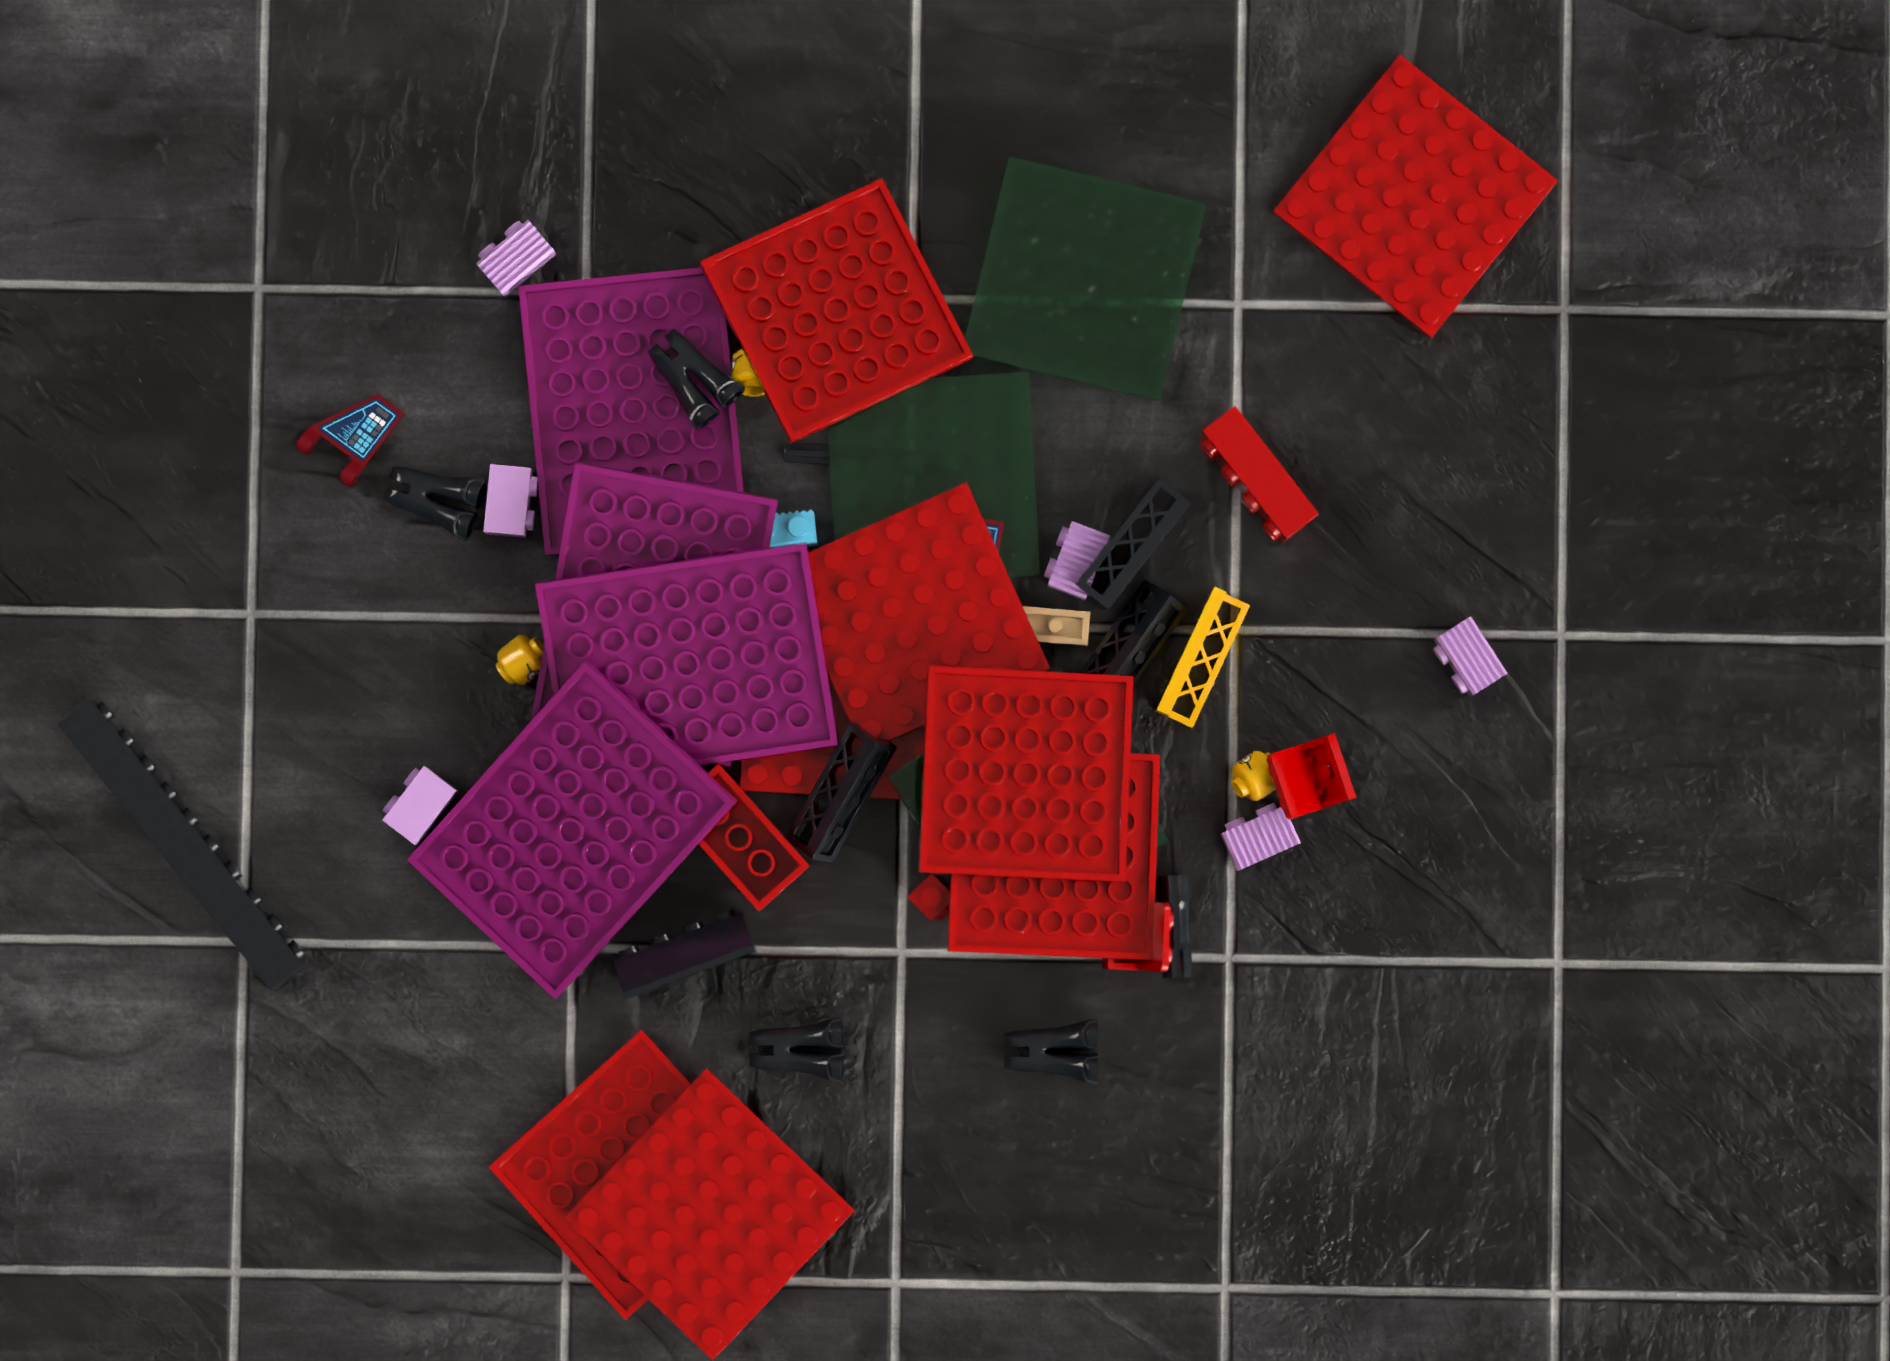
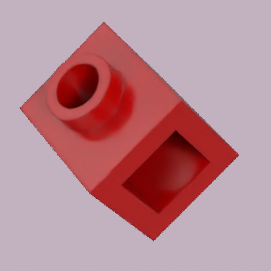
[907,873,949,921]

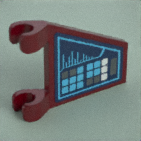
[296,394,405,486]

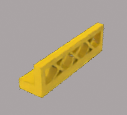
[1156,587,1250,728]

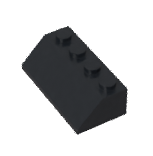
[613,909,757,999]

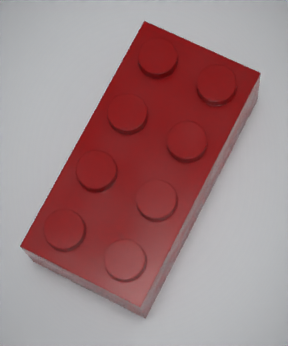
[1199,406,1319,544]
[699,763,810,912]

